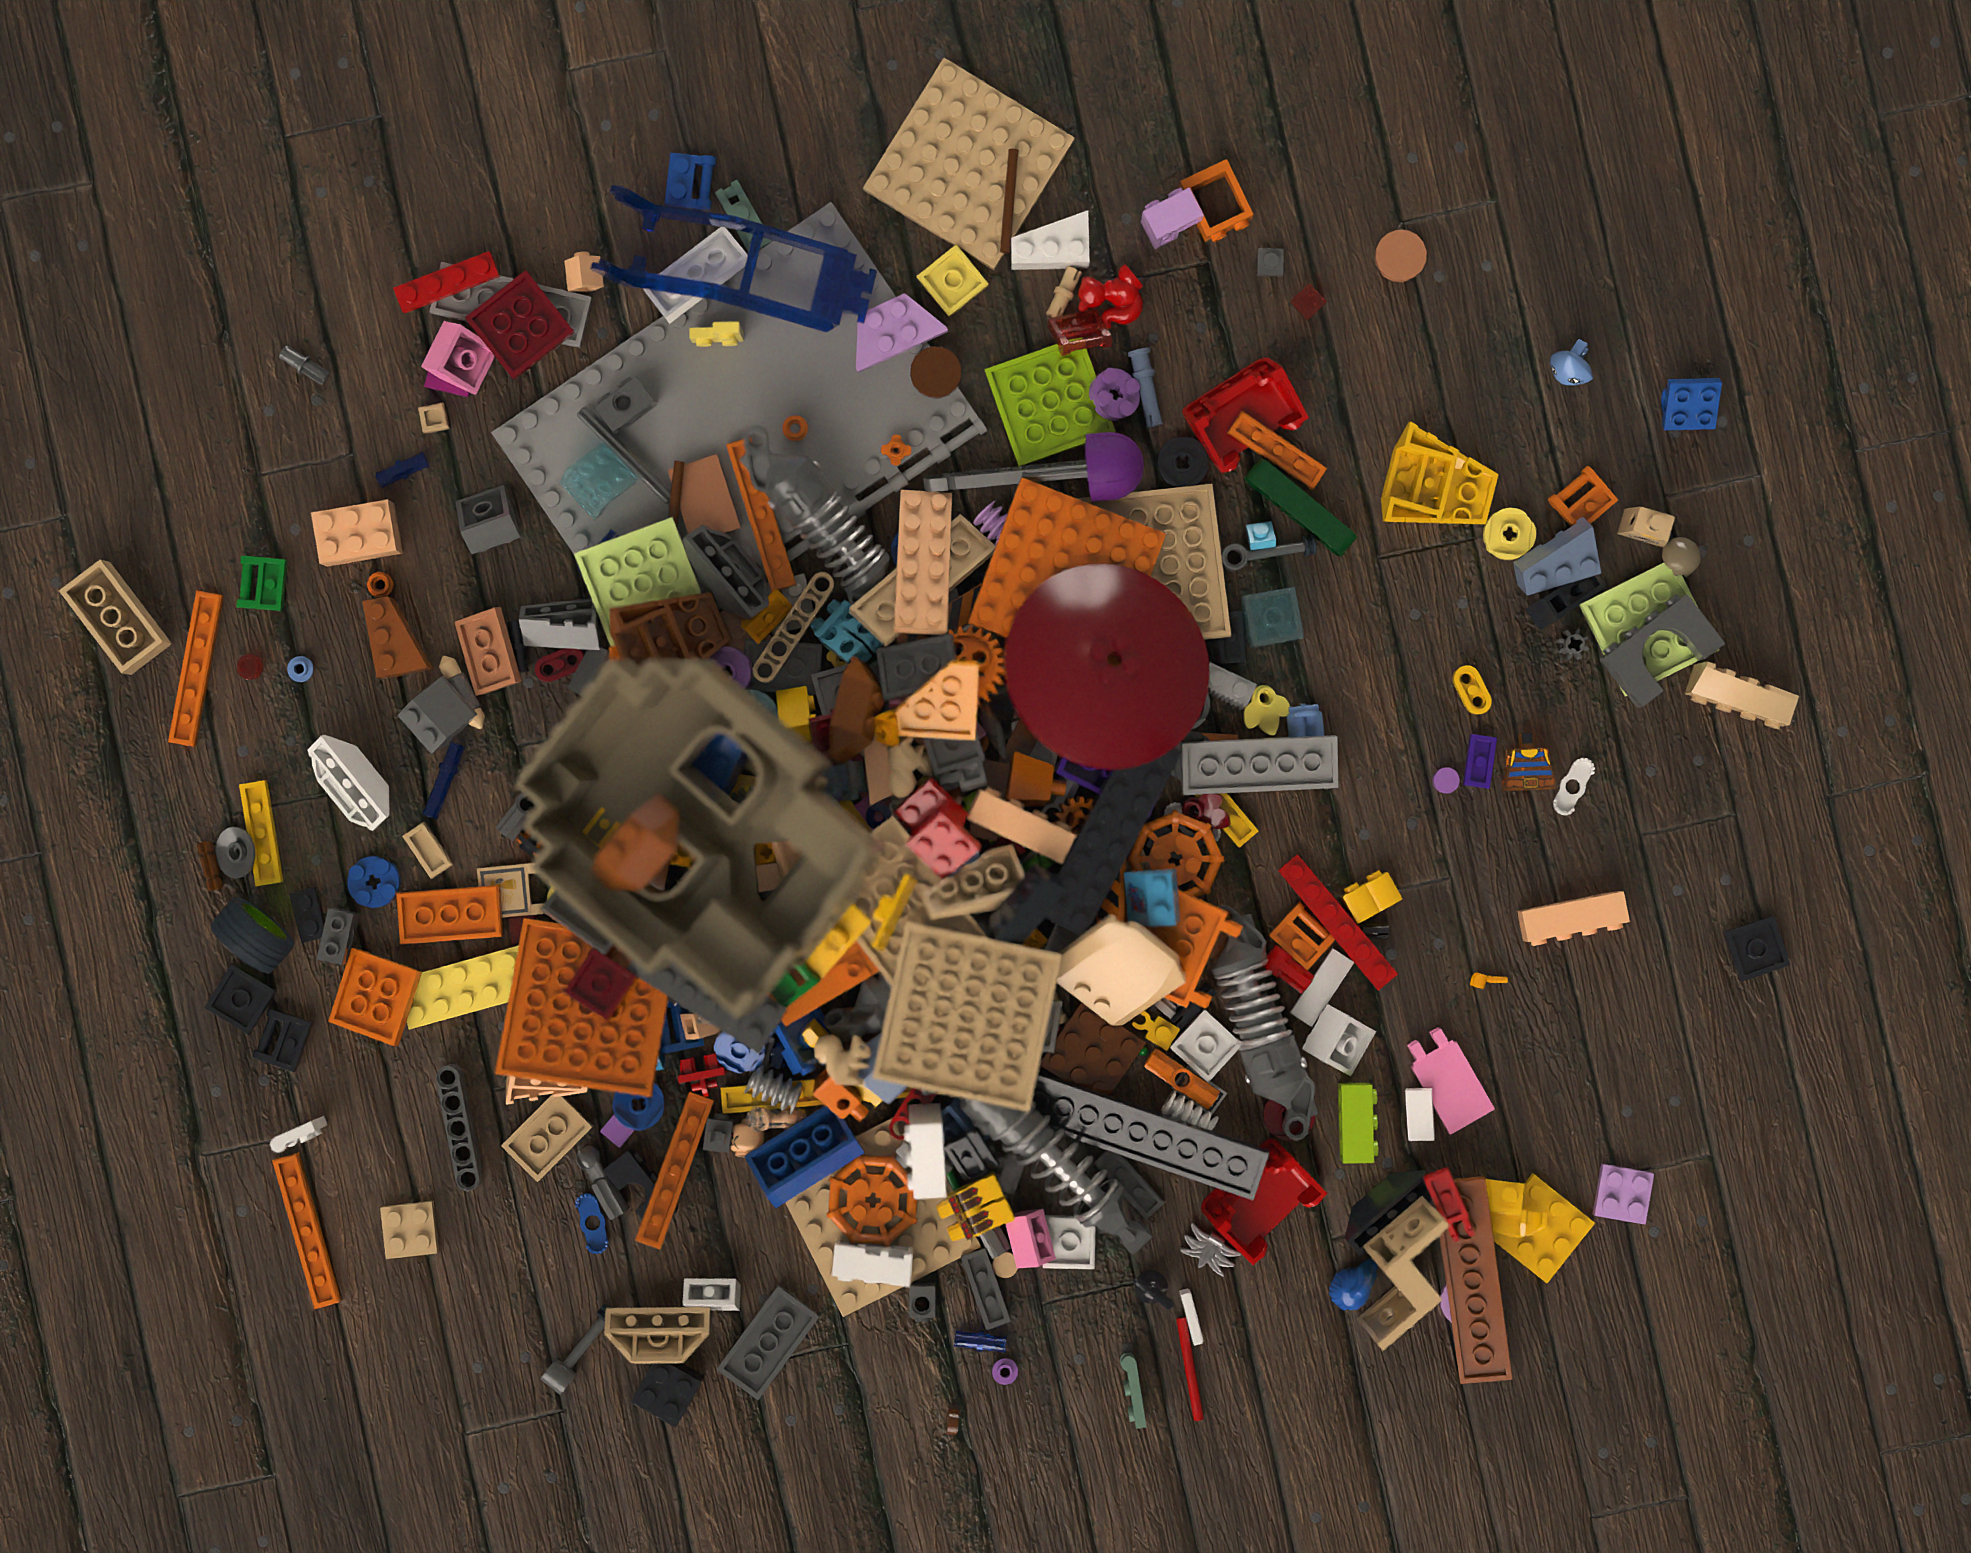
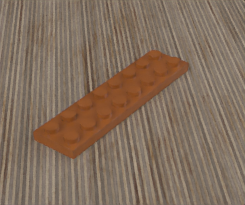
[1436,1176,1512,1384]

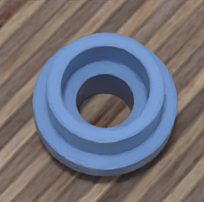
[287,656,314,682]

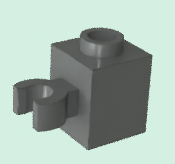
[703,1112,735,1153]

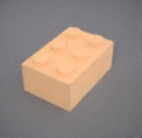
[311,499,403,567]

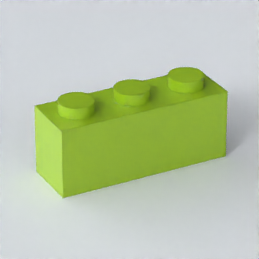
[1338,1082,1378,1164]

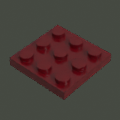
[465,270,575,380]

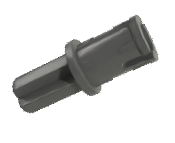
[279,345,330,385]

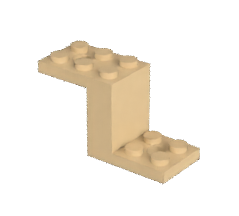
[1357,1196,1449,1350]

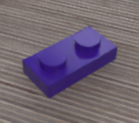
[1463,734,1497,789]

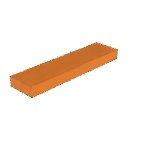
[1227,411,1327,490]

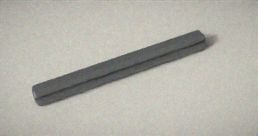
[577,406,671,504]

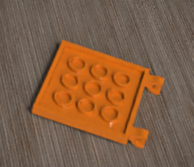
[1124,870,1243,1008]

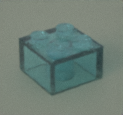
[1241,587,1304,649]

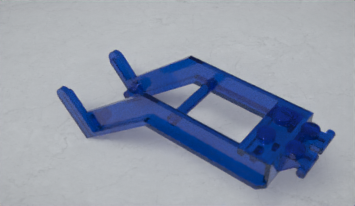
[590,185,877,333]

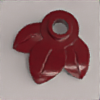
[1182,793,1231,842]

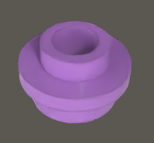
[992,1358,1018,1385]

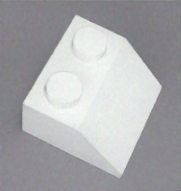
[1302,1004,1376,1076]

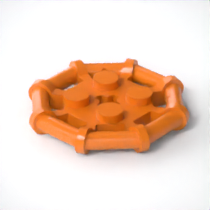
[1126,810,1224,898]
[826,1155,918,1247]

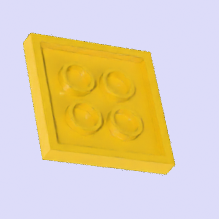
[1493,1173,1595,1283]

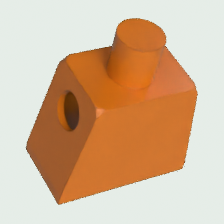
[1004,752,1066,807]
[813,1067,869,1122]

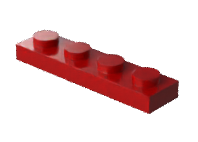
[393,251,500,314]

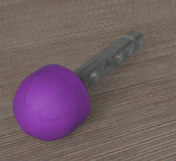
[923,432,1144,502]

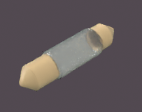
[439,656,485,729]

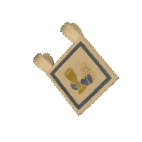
[477,863,546,918]

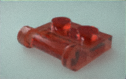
[1047,309,1112,356]

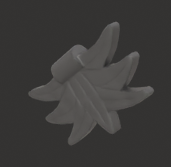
[1180,1222,1242,1276]

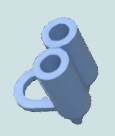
[1287,703,1325,737]

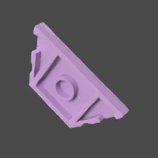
[856,293,948,373]

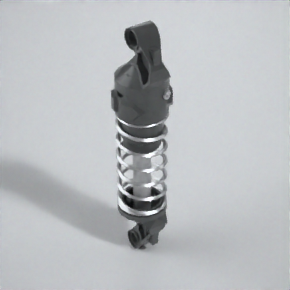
[959,1097,1153,1255]

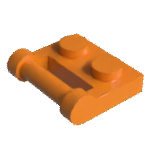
[1548,466,1618,527]
[1268,901,1335,970]

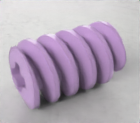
[973,500,1007,546]

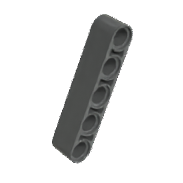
[436,1064,484,1191]

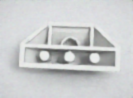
[308,734,389,831]

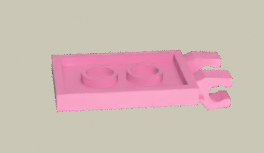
[1407,1027,1495,1135]

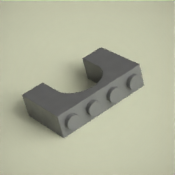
[1599,594,1725,708]

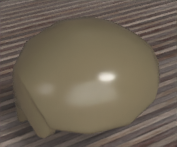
[1662,537,1701,578]

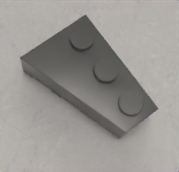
[519,598,603,650]

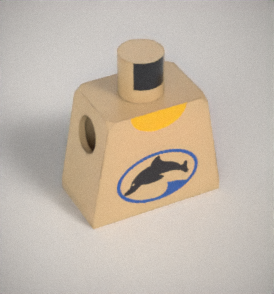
[1617,507,1675,547]

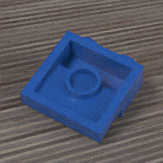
[775,1007,832,1076]

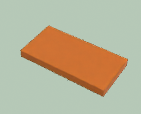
[396,885,504,944]

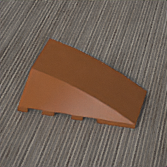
[610,592,730,668]

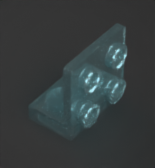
[559,443,638,520]

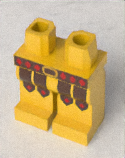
[936,1171,1015,1241]

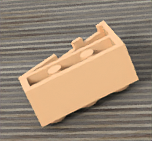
[863,712,917,806]
[506,1076,587,1105]

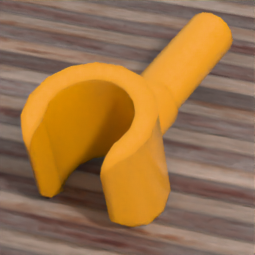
[1470,973,1508,989]

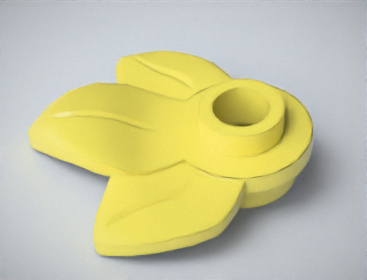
[1244,685,1290,736]

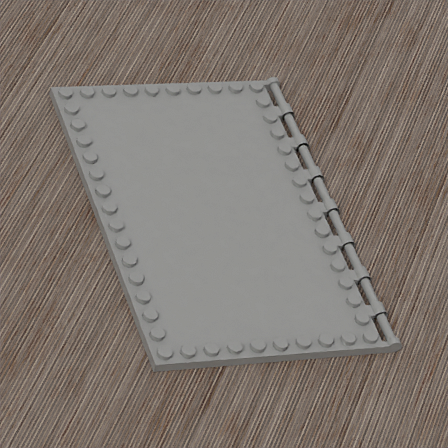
[491,202,987,610]

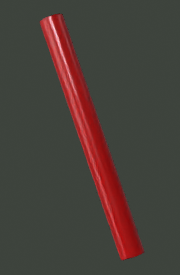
[1176,1316,1204,1421]

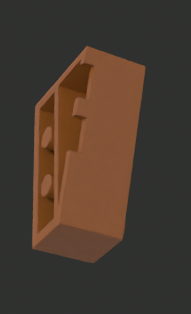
[362,596,434,679]

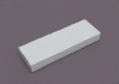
[1290,948,1354,1027]

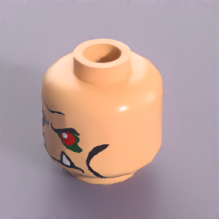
[730,1119,765,1158]

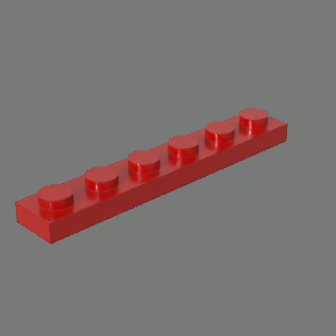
[1278,854,1398,991]

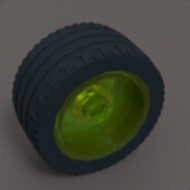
[210,897,294,974]

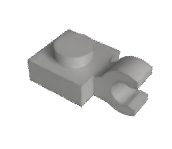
[939,762,988,792]

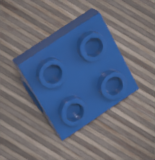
[1661,378,1722,430]

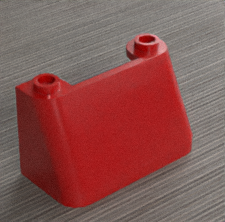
[1182,357,1309,473]
[1201,1139,1328,1265]

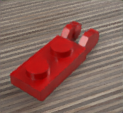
[1423,1167,1475,1242]

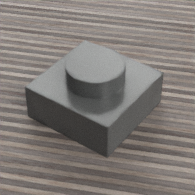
[1257,248,1284,276]

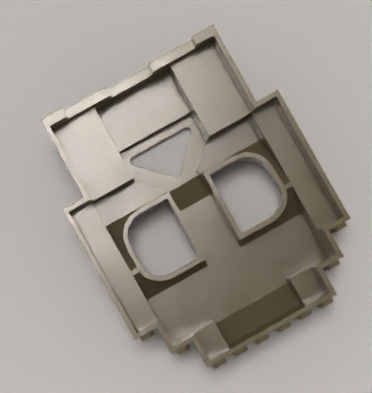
[515,659,886,1018]

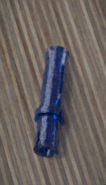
[422,741,466,819]

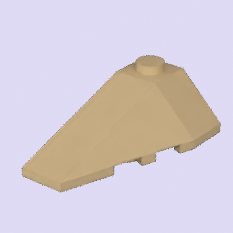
[922,844,1024,919]

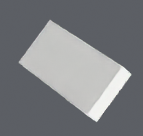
[1405,1088,1435,1141]
[1179,1288,1204,1346]

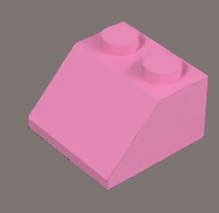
[421,321,495,395]

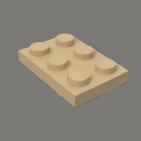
[501,1094,593,1182]

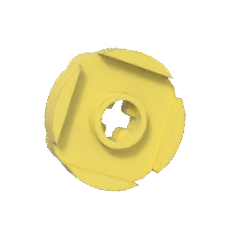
[1483,508,1536,560]

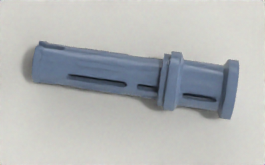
[1128,348,1163,428]

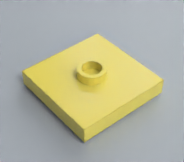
[916,244,989,317]

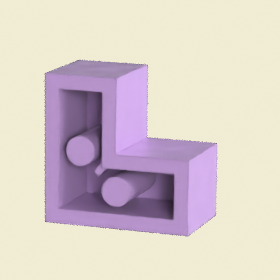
[1141,188,1203,249]

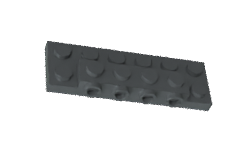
[626,960,788,1054]

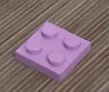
[1592,1163,1654,1225]

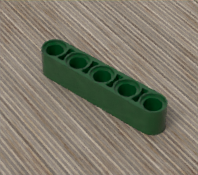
[1244,458,1357,557]

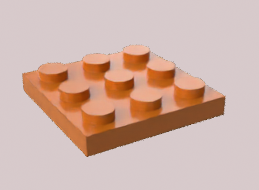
[328,948,422,1046]

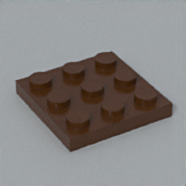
[1039,1001,1146,1096]

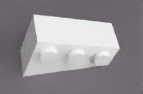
[1011,210,1089,270]
[905,1103,946,1199]
[832,1240,913,1287]

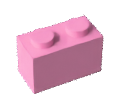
[1006,1209,1056,1268]

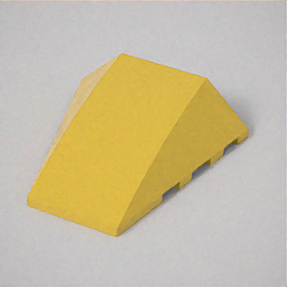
[1381,421,1499,524]

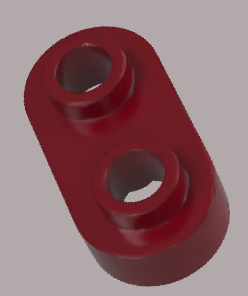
[535,648,585,683]

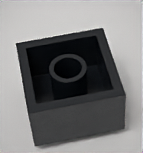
[631,1363,705,1428]

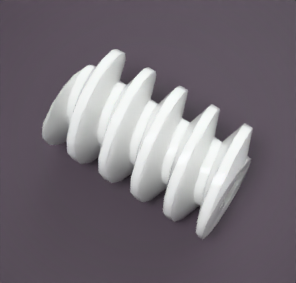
[1161,1089,1218,1131]

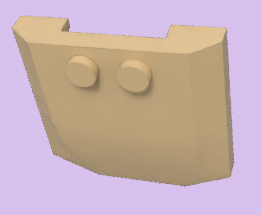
[1056,915,1186,1025]

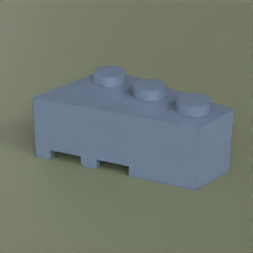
[1513,517,1601,596]

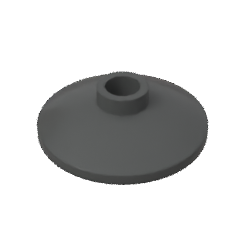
[216,827,255,878]

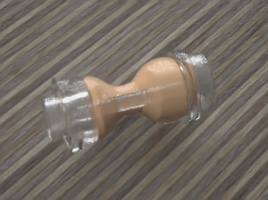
[747,1106,807,1132]

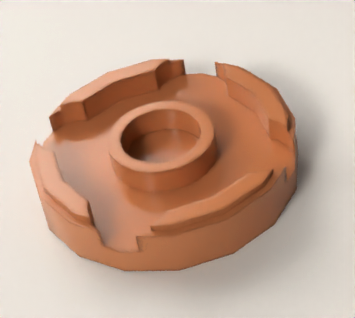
[1375,230,1427,282]

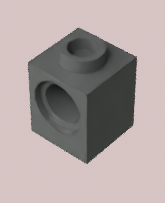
[909,1282,936,1322]

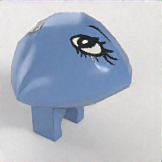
[1550,339,1593,386]

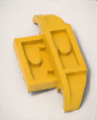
[1486,1179,1548,1238]

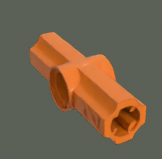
[1143,1048,1220,1110]

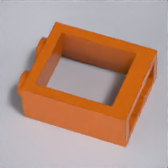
[1179,159,1254,242]

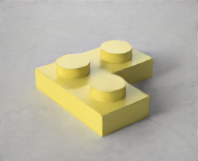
[689,322,744,347]

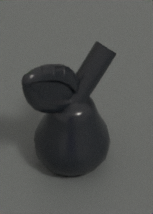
[1133,1270,1174,1310]

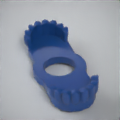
[575,1193,609,1254]

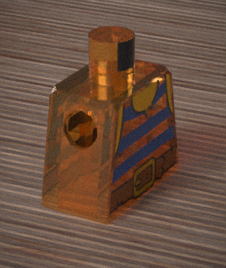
[1502,733,1556,791]

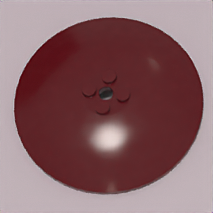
[1004,564,1210,769]

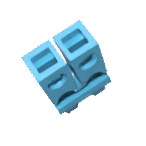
[810,599,883,665]

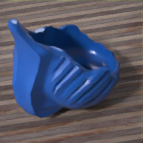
[1329,1259,1378,1310]

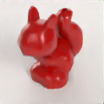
[1078,264,1143,329]

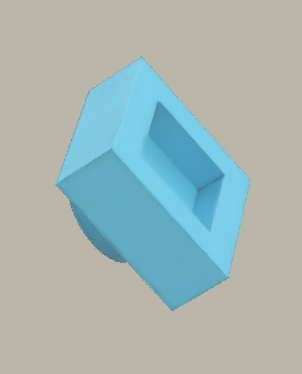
[1246,521,1276,550]

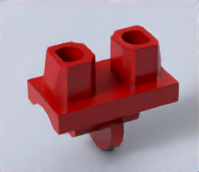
[678,1053,727,1097]

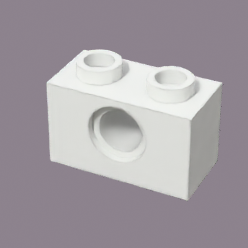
[683,1279,741,1311]

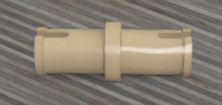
[1046,266,1082,320]

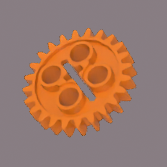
[939,626,1005,707]

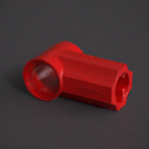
[1262,944,1315,994]

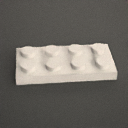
[642,225,752,324]

